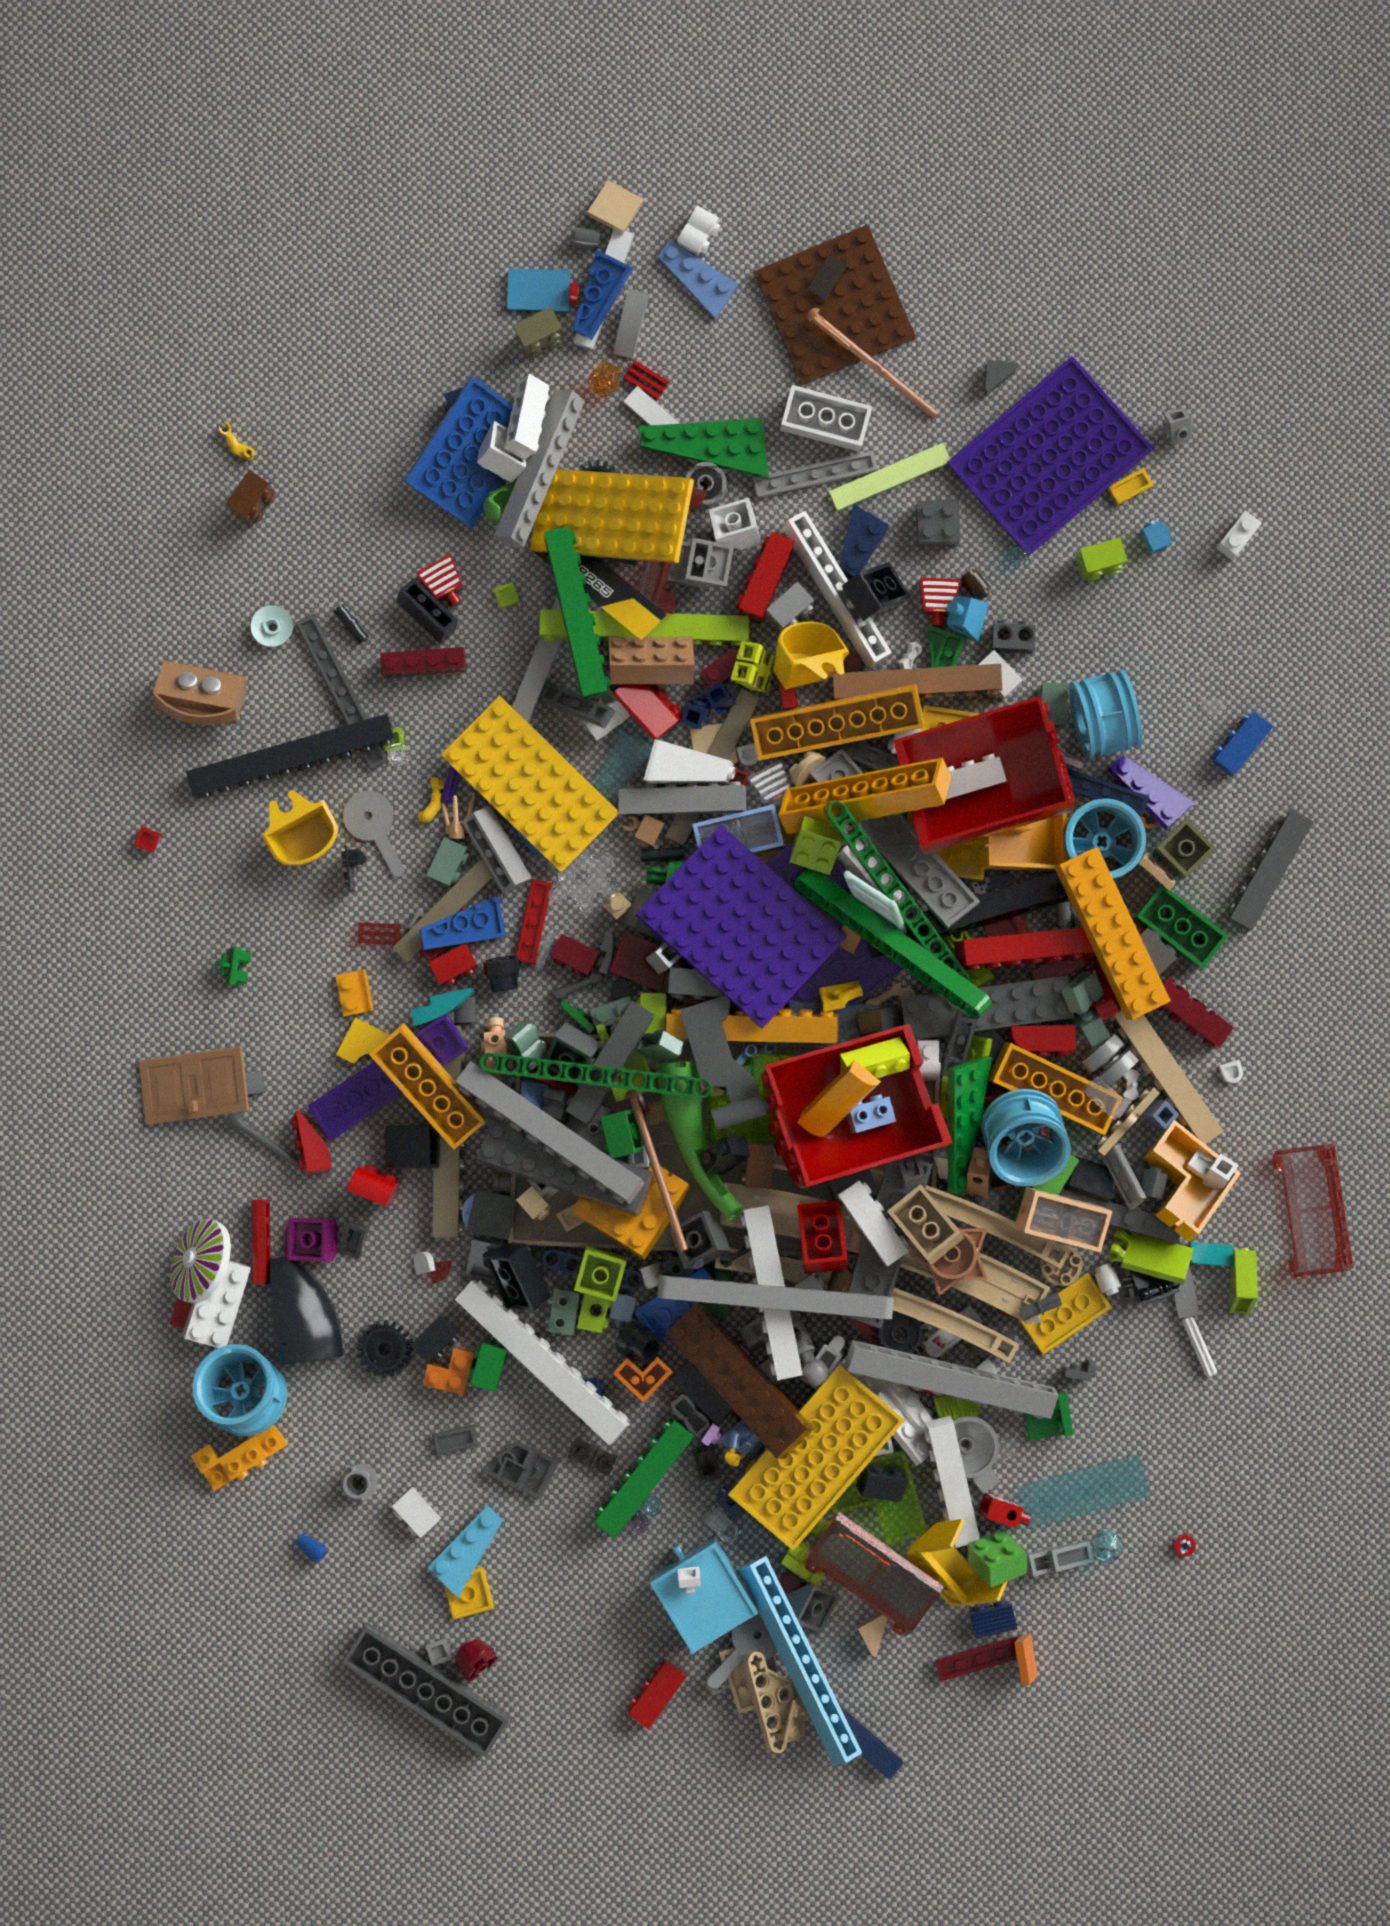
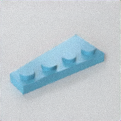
[428,1505,504,1598]

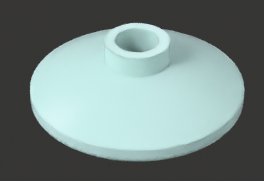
[251,605,293,647]

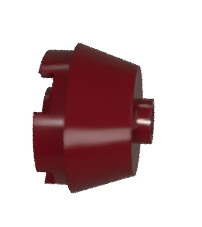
[454,1638,497,1682]

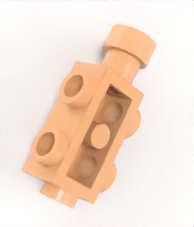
[481,1017,514,1080]

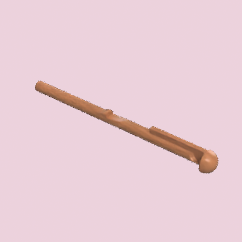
[807,308,939,419]
[625,1090,688,1252]

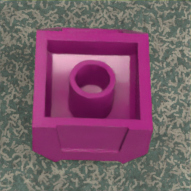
[285,1217,338,1262]

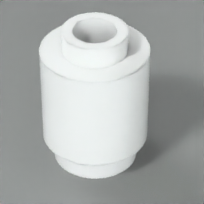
[1095,1263,1122,1296]

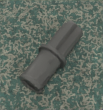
[1018,1294,1062,1321]

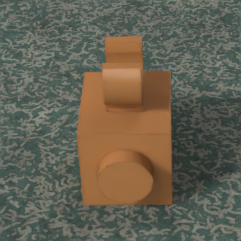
[623,814,665,849]

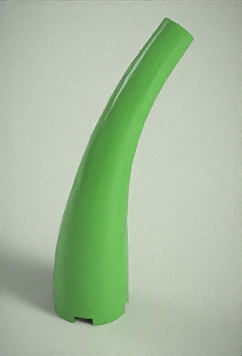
[657,1060,743,1221]

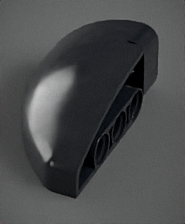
[270,1257,344,1365]

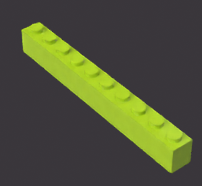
[539,609,749,647]

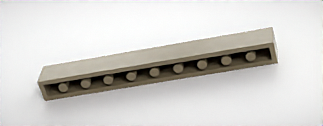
[433,1026,466,1238]

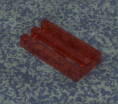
[358,922,401,945]

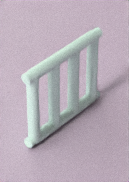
[844,871,907,935]

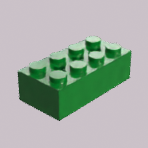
[1133,884,1229,970]

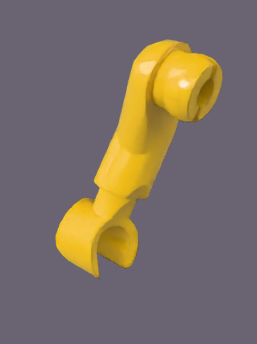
[219,422,255,460]
[418,777,445,823]

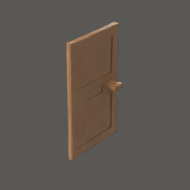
[138,1046,249,1125]

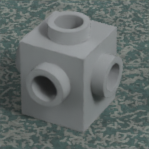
[1163,408,1194,444]

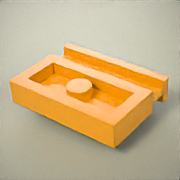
[335,969,374,1017]

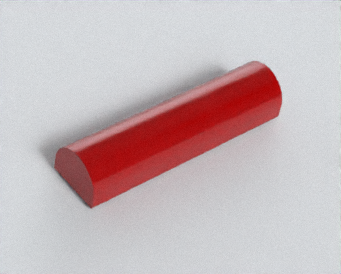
[251,1199,271,1285]

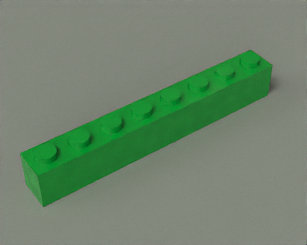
[543,526,610,699]

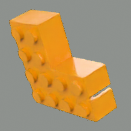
[979,813,1067,872]
[1143,1120,1241,1242]
[571,1166,691,1260]

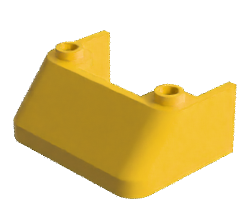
[906,1519,1008,1606]

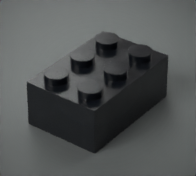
[841,562,911,621]

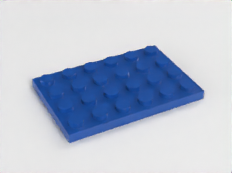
[404,376,513,529]

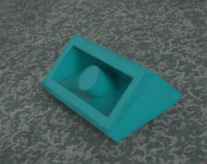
[1190,1242,1233,1266]

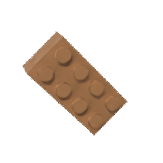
[608,637,695,684]

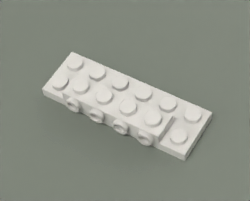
[838,1341,934,1466]

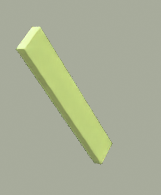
[829,443,950,512]

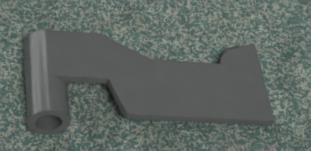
[680,996,769,1130]

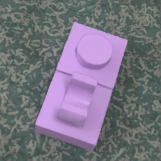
[701,1421,723,1446]

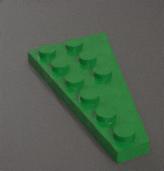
[638,418,769,480]
[948,1056,993,1194]

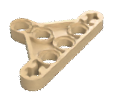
[743,1650,801,1753]

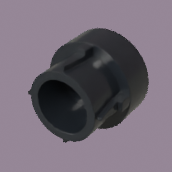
[483,956,520,992]
[616,1321,660,1364]

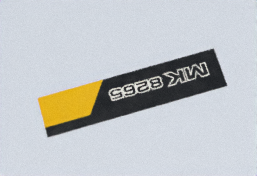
[531,550,667,640]

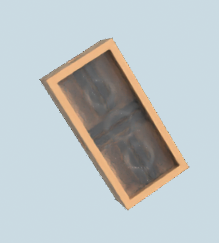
[1015,1187,1112,1252]

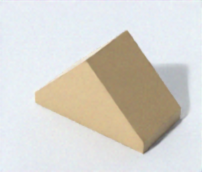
[857,1611,888,1657]

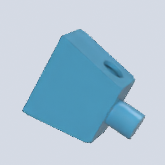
[947,596,989,641]

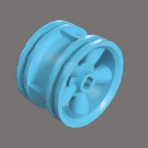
[1069,669,1142,760]
[1064,799,1146,881]
[981,1089,1071,1186]
[193,1344,287,1437]

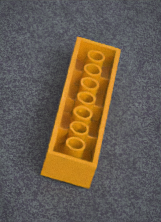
[750,684,925,761]
[778,758,951,834]
[1054,846,1171,1020]
[666,1007,839,1043]

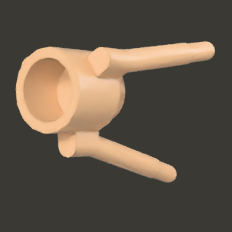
[441,792,476,839]

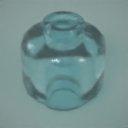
[1093,1530,1122,1563]

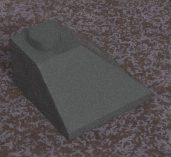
[787,1583,840,1633]

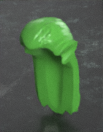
[483,480,517,525]

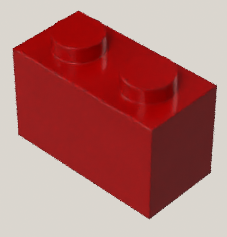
[428,943,478,987]

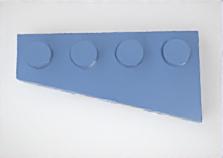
[658,239,738,320]

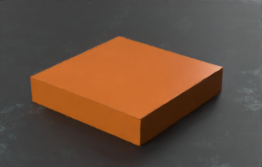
[1014,1633,1038,1686]

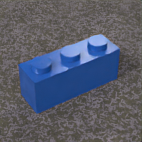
[1212,711,1274,777]

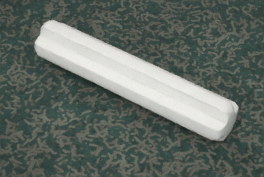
[1182,1316,1217,1377]

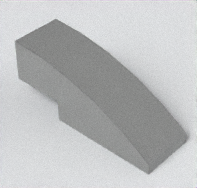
[613,289,649,360]
[1026,1541,1094,1577]

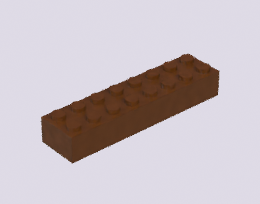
[666,1303,814,1459]

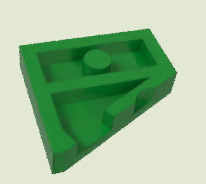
[927,625,966,668]

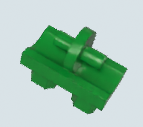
[214,947,251,985]

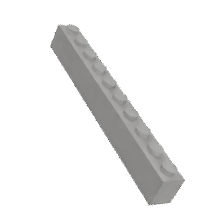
[455,1061,645,1205]
[845,1340,1059,1419]

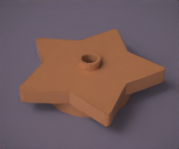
[909,1225,987,1295]

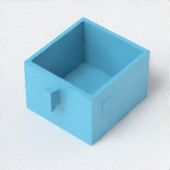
[650,1536,758,1654]

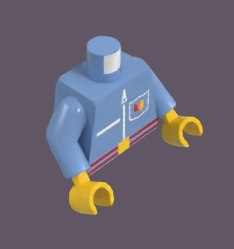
[720,1420,764,1472]

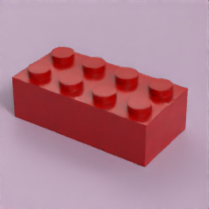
[736,531,795,625]

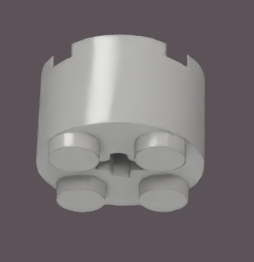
[685,462,727,507]

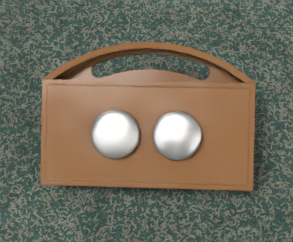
[153,660,247,725]

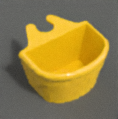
[773,621,849,690]
[261,790,338,866]

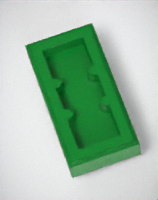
[560,999,596,1034]

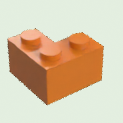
[423,1347,475,1395]
[613,1355,673,1403]

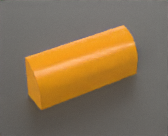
[797,1060,881,1137]

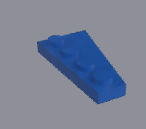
[573,250,633,340]
[419,895,506,950]
[634,1266,714,1343]

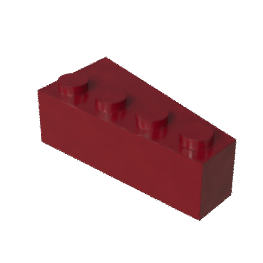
[1156,976,1234,1049]

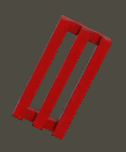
[623,360,669,400]

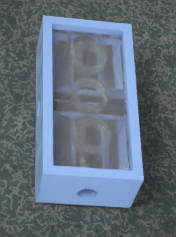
[692,804,785,854]

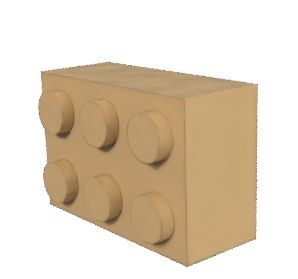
[887,1184,964,1265]

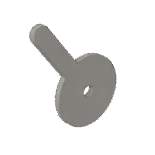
[343,791,404,877]
[708,1611,778,1690]

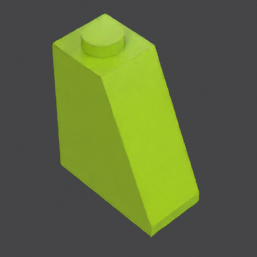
[1229,1248,1258,1314]

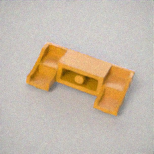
[191,1425,288,1491]

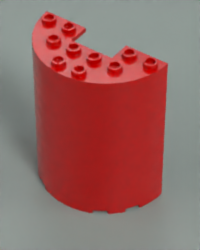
[893,696,1076,855]
[760,1023,952,1189]

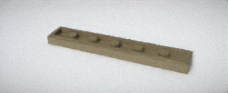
[393,859,493,963]

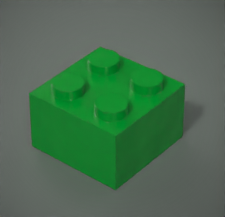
[599,1109,643,1159]
[468,1341,508,1392]

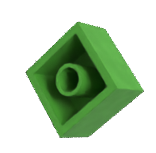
[967,1530,1027,1588]

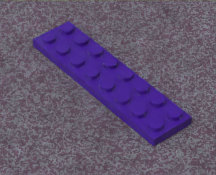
[308,1014,470,1141]

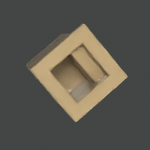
[603,892,632,921]

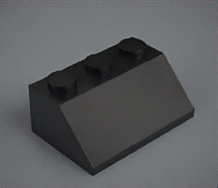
[482,1242,551,1311]

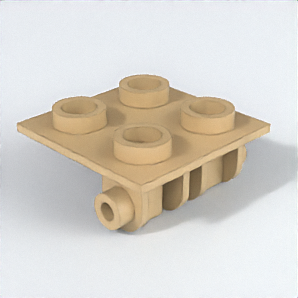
[783,1698,808,1743]

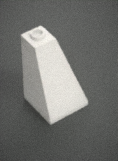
[644,739,736,787]

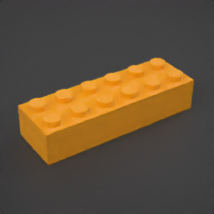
[369,1023,488,1150]
[988,1042,1122,1135]

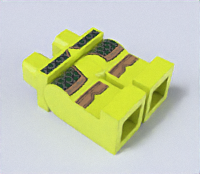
[731,641,775,693]

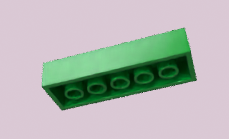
[594,1417,694,1538]

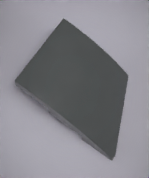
[481,1440,560,1500]

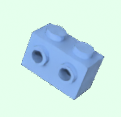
[846,1094,896,1133]

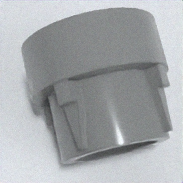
[340,1463,378,1501]

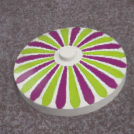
[170,1219,231,1304]

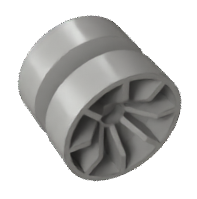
[1081,1033,1139,1089]

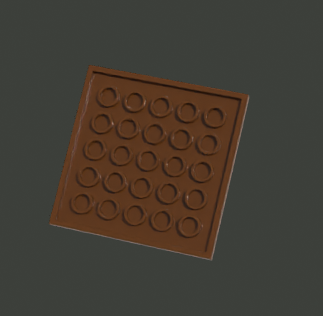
[754,224,916,386]

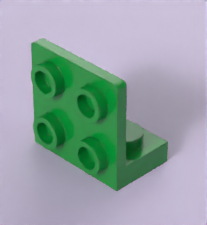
[1024,1391,1074,1441]

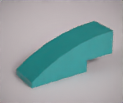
[411,988,474,1027]

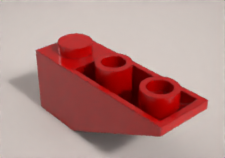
[291,1110,332,1176]

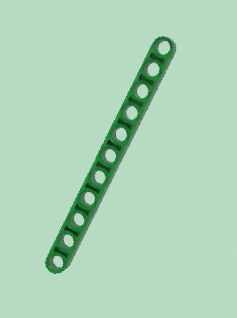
[824,800,970,982]
[794,868,992,1020]
[480,1053,713,1098]

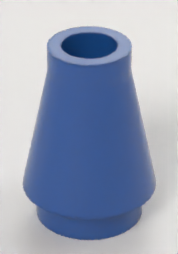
[295,1533,328,1564]

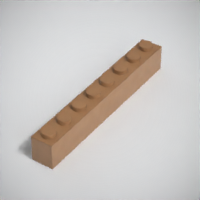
[833,664,1003,700]

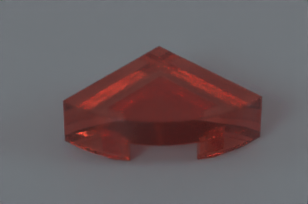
[431,1261,452,1284]

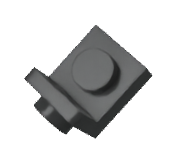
[1062,1359,1096,1381]

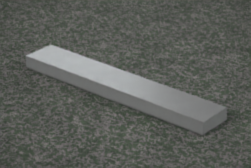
[752,451,878,499]

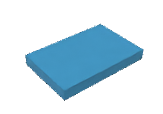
[507,268,571,313]

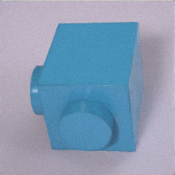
[1140,520,1172,556]

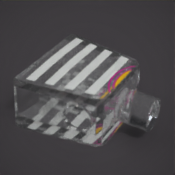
[746,759,791,811]

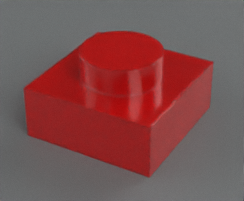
[133,826,162,854]

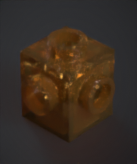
[589,360,621,398]

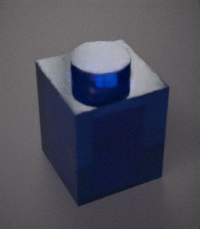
[704,681,737,714]

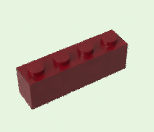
[380,647,467,678]

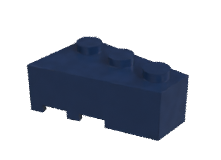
[839,504,889,579]

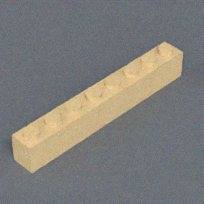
[1108,1009,1224,1144]

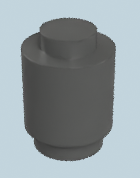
[570,227,600,251]

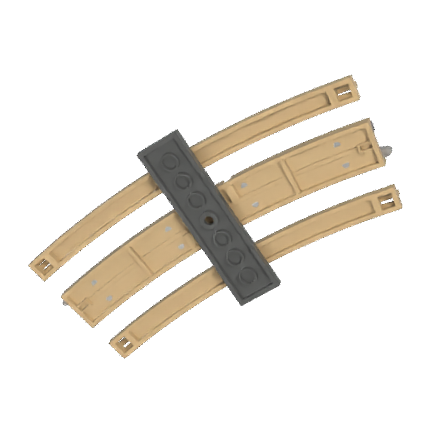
[715,1142,1071,1363]

